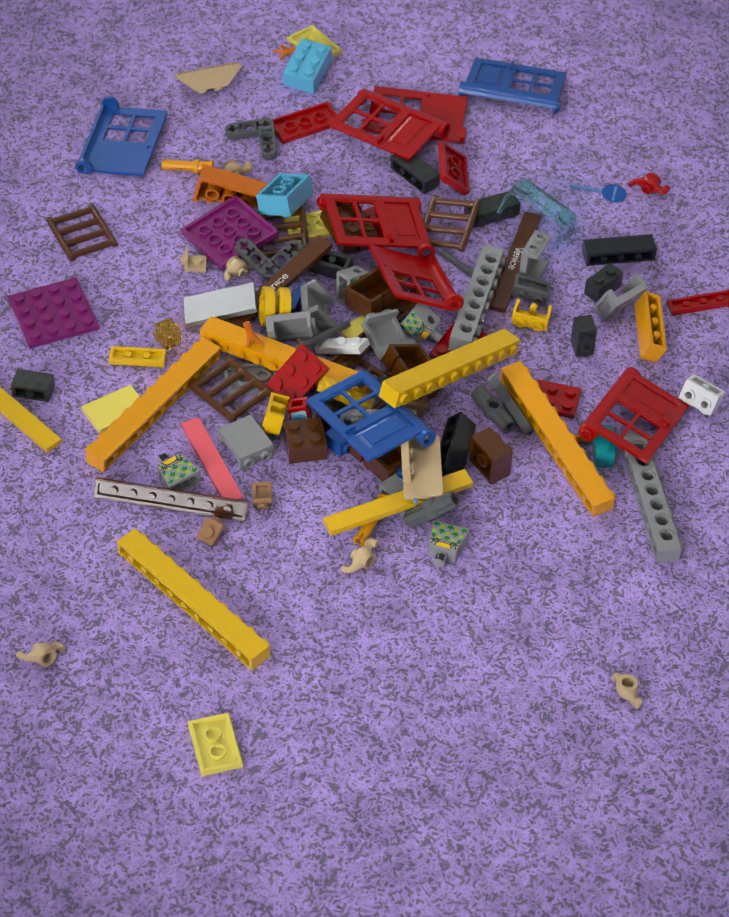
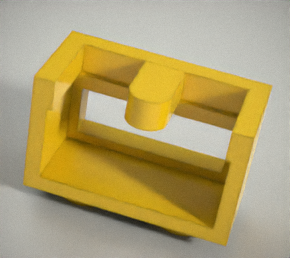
[511,298,552,332]
[262,392,289,435]

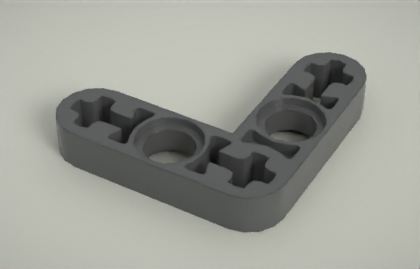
[225,118,277,160]
[235,238,302,280]
[486,372,533,435]

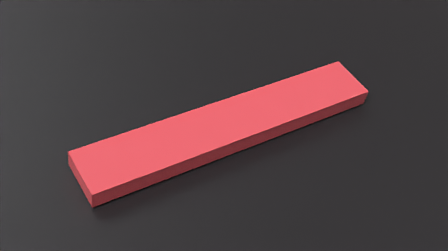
[181,417,243,500]

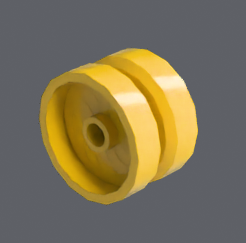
[259,286,291,327]

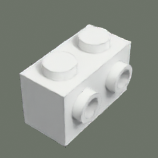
[678,374,726,416]

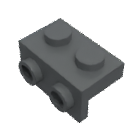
[511,273,551,304]

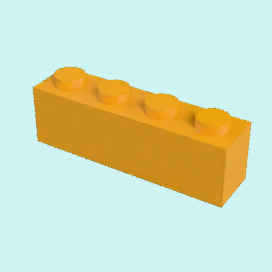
[634,291,667,362]

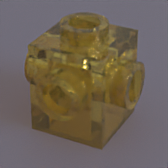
[153,318,181,350]

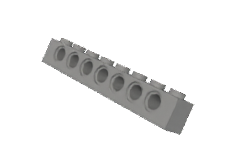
[448,244,506,351]
[621,431,683,563]

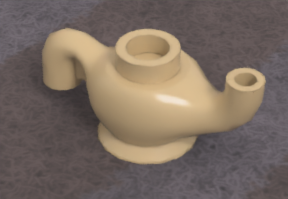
[222,160,253,175]
[224,256,256,282]
[341,538,379,573]
[16,642,66,667]
[611,672,642,709]

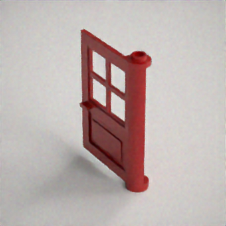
[362,86,468,144]
[329,89,451,161]
[317,193,430,249]
[368,243,464,311]
[579,367,690,464]

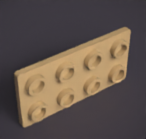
[401,436,443,500]

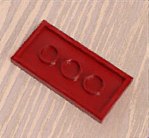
[271,101,338,144]

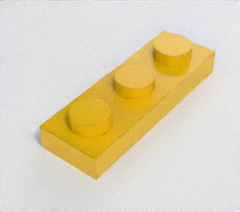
[109,346,166,368]
[317,376,376,409]

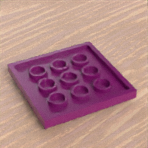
[180,195,279,271]
[7,277,100,349]

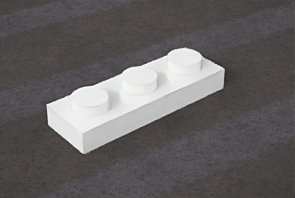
[314,337,370,354]

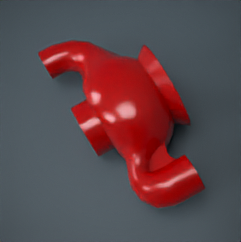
[628,173,670,195]

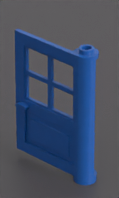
[458,58,566,114]
[75,96,168,176]
[306,370,436,463]

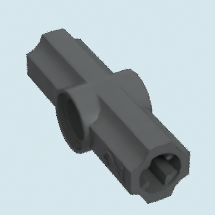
[471,385,517,434]
[403,491,460,528]

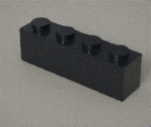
[582,234,657,266]
[440,412,476,477]

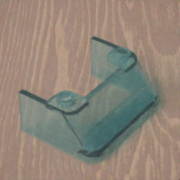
[497,179,578,252]

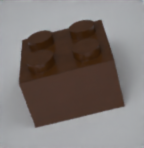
[283,417,327,464]
[469,427,513,485]

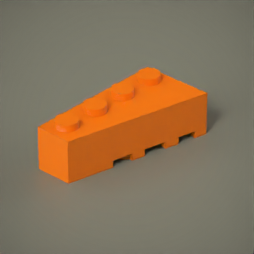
[192,164,269,208]

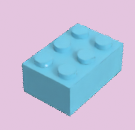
[283,38,333,94]
[256,173,314,217]

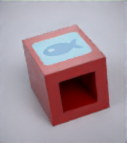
[287,397,313,420]

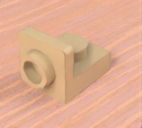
[181,248,207,272]

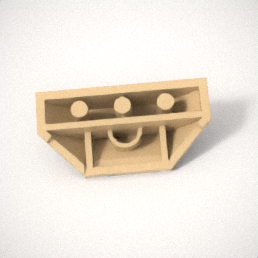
[174,61,241,94]

